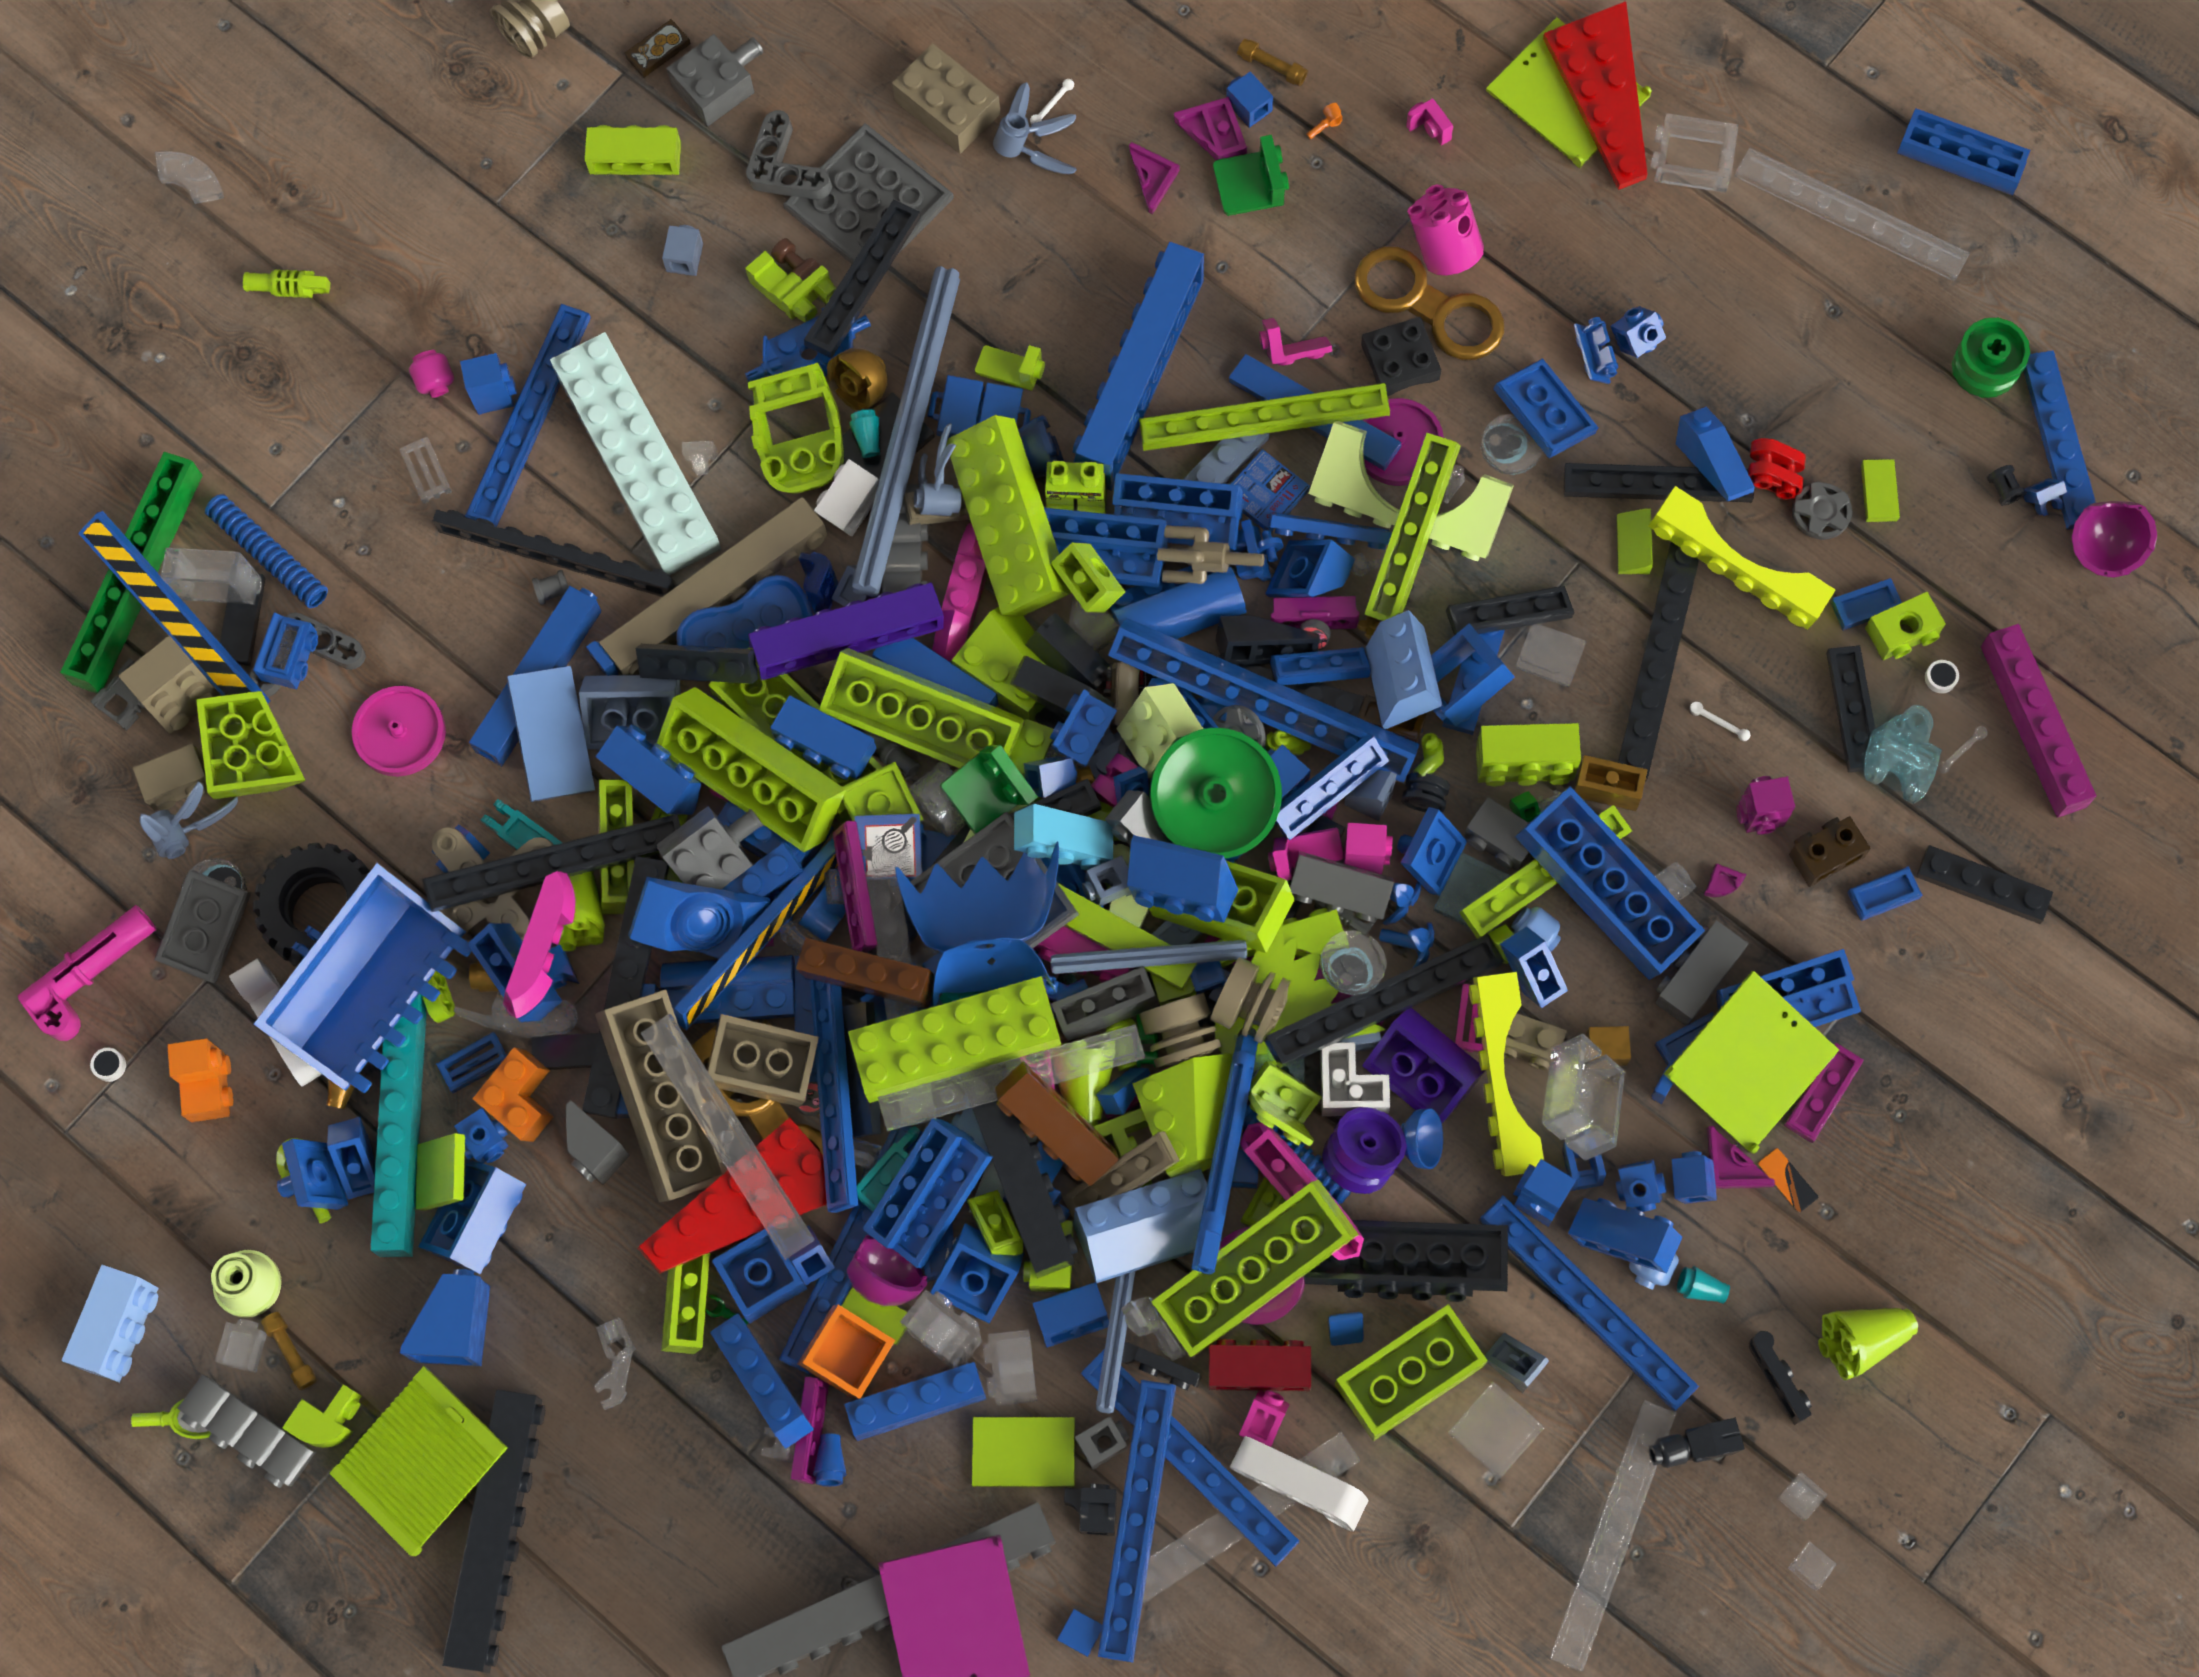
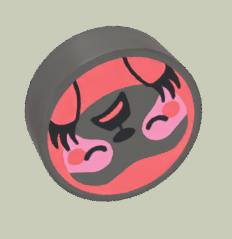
[1300,619,1331,650]
[796,1082,820,1116]

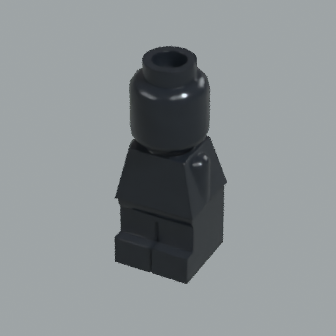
[1649,1417,1745,1468]

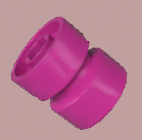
[1091,753,1149,808]

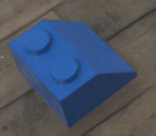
[930,1223,1024,1323]

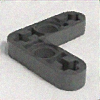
[746,110,832,199]
[249,612,366,697]

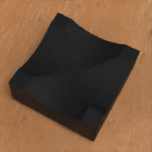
[1361,316,1441,396]

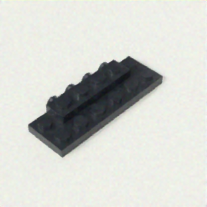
[1304,1220,1508,1302]

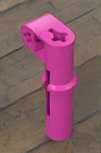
[17,905,157,1041]

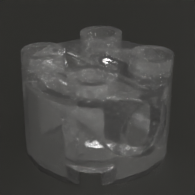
[908,761,966,837]

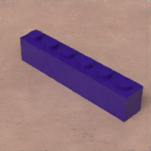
[748,583,944,681]

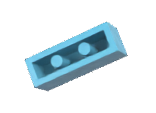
[1014,804,1113,870]

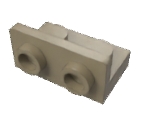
[1504,1013,1567,1070]

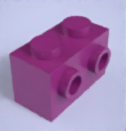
[1736,776,1795,835]

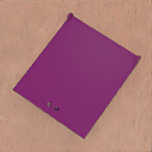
[878,1534,1030,1677]

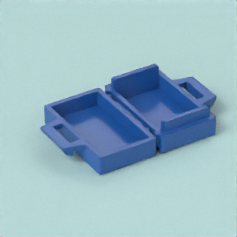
[927,375,1031,438]

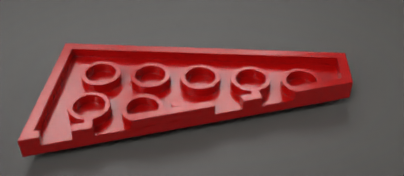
[1543,1,1648,190]
[637,1117,827,1274]

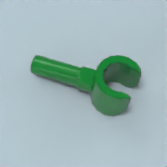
[705,1294,748,1325]

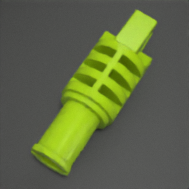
[243,269,331,298]

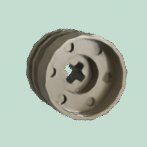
[490,0,570,59]
[1210,957,1291,1044]
[1139,993,1222,1068]

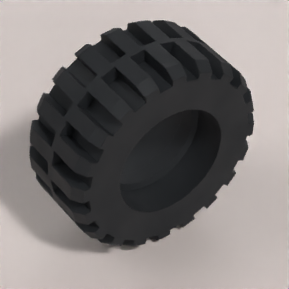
[253,843,370,967]

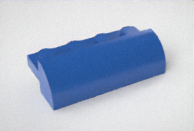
[1897,108,2030,196]
[1112,473,1243,550]
[1044,508,1168,588]
[1109,565,1247,639]
[1716,949,1861,1027]
[660,955,795,1024]
[863,1118,993,1268]

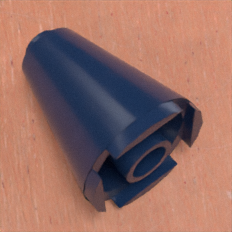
[1018,414,1064,479]

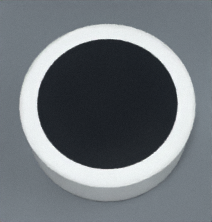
[1925,660,1959,693]
[90,1048,126,1082]

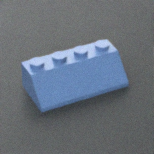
[1073,1169,1222,1283]

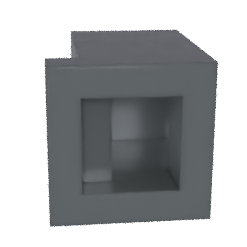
[1075,1416,1130,1470]

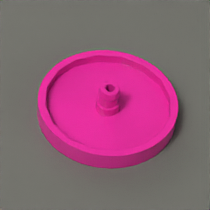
[352,686,446,777]

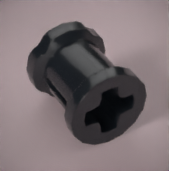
[1987,465,2027,506]

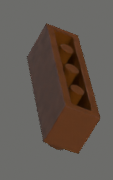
[796,938,935,1009]
[995,1061,1119,1186]

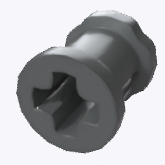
[532,570,569,605]

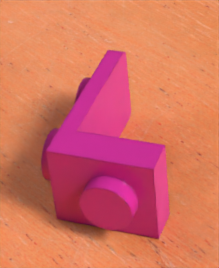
[1259,318,1332,366]
[1268,828,1344,880]

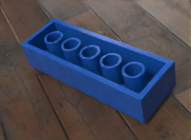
[1515,786,1705,980]

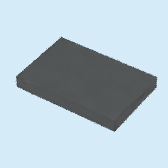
[154,870,251,983]

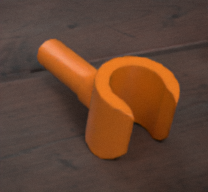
[1306,102,1343,140]

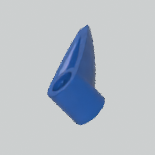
[799,868,846,942]

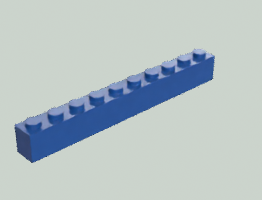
[1108,618,1419,783]

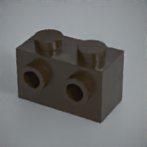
[1789,816,1871,887]

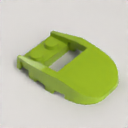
[748,363,844,494]

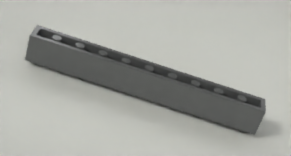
[721,1503,1056,1677]

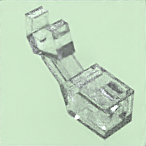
[594,1317,636,1410]

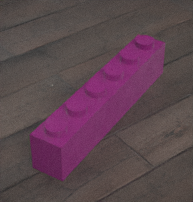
[1980,624,2097,818]

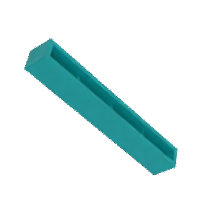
[371,994,427,1257]

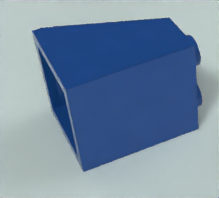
[400,1269,490,1366]

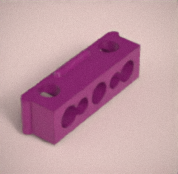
[1271,596,1360,629]

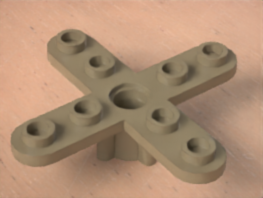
[431,827,553,942]

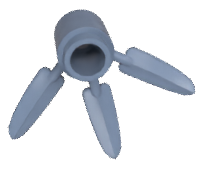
[993,82,1077,174]
[914,423,961,516]
[139,781,238,859]

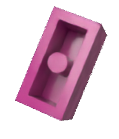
[1344,823,1393,874]

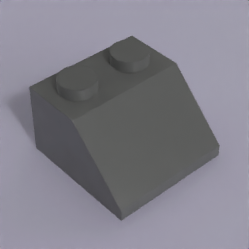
[566,1100,630,1185]

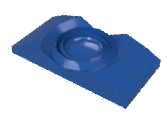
[628,877,771,959]

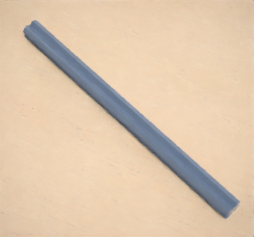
[852,266,960,598]

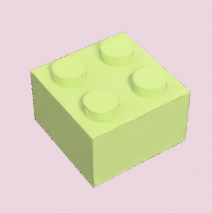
[1117,683,1203,778]

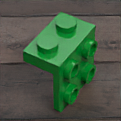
[1213,134,1289,216]

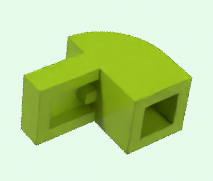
[282,1384,362,1448]

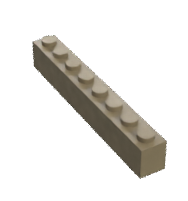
[599,497,828,675]

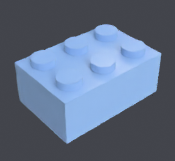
[61,1265,159,1383]

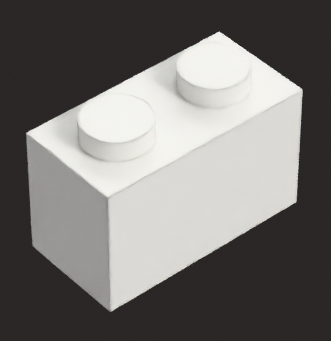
[814,459,879,537]

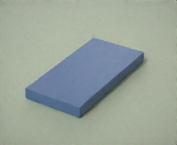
[507,666,595,802]

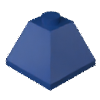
[1265,539,1355,597]

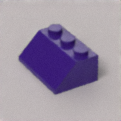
[1362,1008,1486,1124]

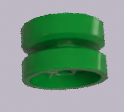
[1952,317,2030,398]

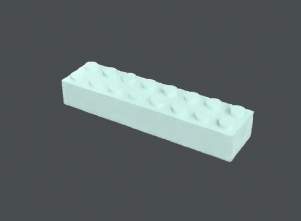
[550,332,721,575]

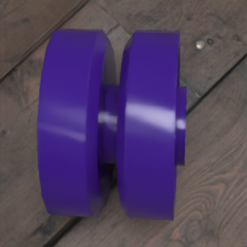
[1322,1107,1407,1194]

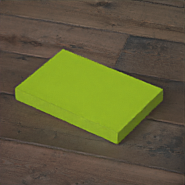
[972,1417,1075,1487]

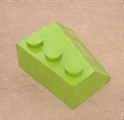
[952,607,1046,721]
[196,691,306,800]
[1133,1053,1232,1178]

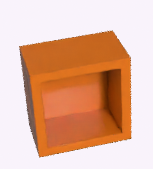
[797,1304,895,1400]

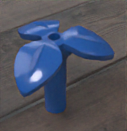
[1382,882,1421,925]
[1379,922,1435,968]

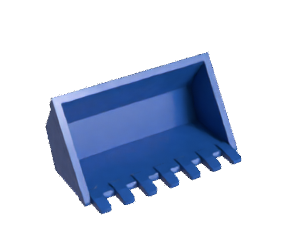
[254,863,472,1093]

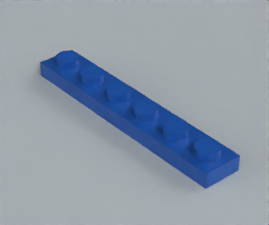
[2023,350,2096,530]

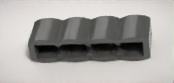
[882,484,928,593]
[177,1375,316,1488]

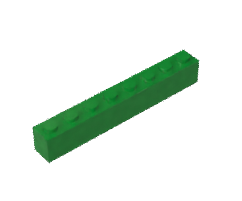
[60,451,203,694]

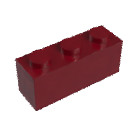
[1209,1339,1311,1392]

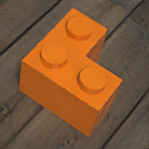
[167,1038,234,1122]
[473,1047,553,1142]

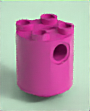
[1407,184,1484,276]

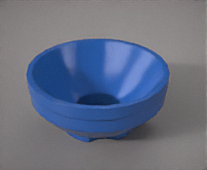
[1401,1109,1443,1169]

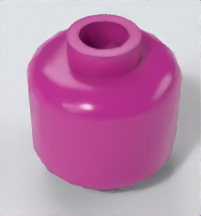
[409,350,454,398]

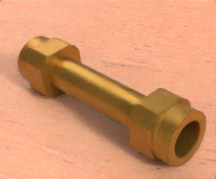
[1237,38,1308,86]
[261,1312,317,1390]

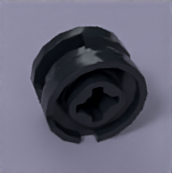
[1401,772,1450,813]

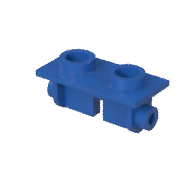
[1574,317,1618,384]

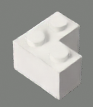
[1320,1042,1390,1116]

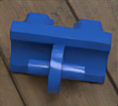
[1233,519,1284,582]

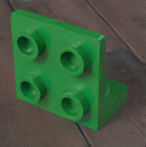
[940,745,1038,834]

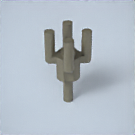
[1157,525,1264,584]

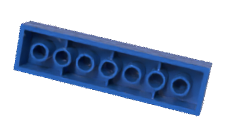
[1072,241,1204,491]

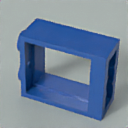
[1431,623,1515,727]

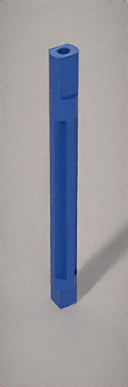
[1191,1035,1258,1274]

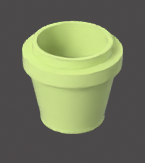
[211,1250,281,1318]

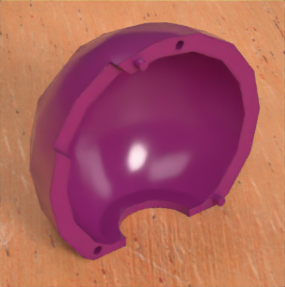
[2072,501,2157,578]
[847,1235,927,1307]

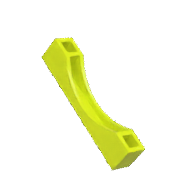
[1648,486,1835,630]
[1469,972,1544,1176]

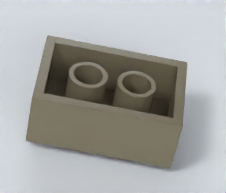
[892,43,1001,154]
[119,635,220,734]
[703,1014,819,1107]

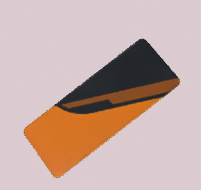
[1758,1148,1819,1213]

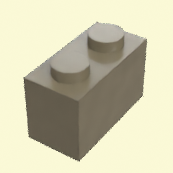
[133,743,207,811]

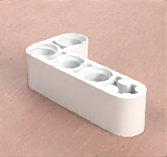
[229,958,322,1087]
[1230,1436,1368,1532]

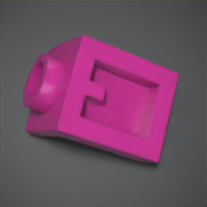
[1406,98,1453,146]
[1239,1390,1290,1447]

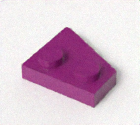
[1173,97,1247,160]

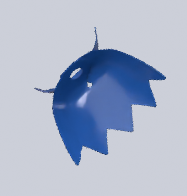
[895,841,1059,1007]

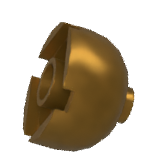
[827,348,888,411]

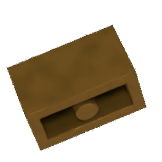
[1574,755,1648,811]

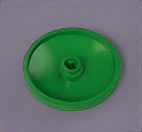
[1150,728,1282,859]

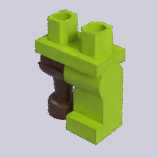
[745,238,837,322]

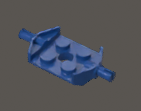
[744,307,871,382]

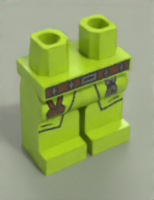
[1045,461,1107,514]

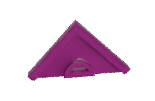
[1129,142,1180,214]
[1707,1126,1775,1189]

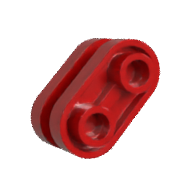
[1748,438,1806,499]

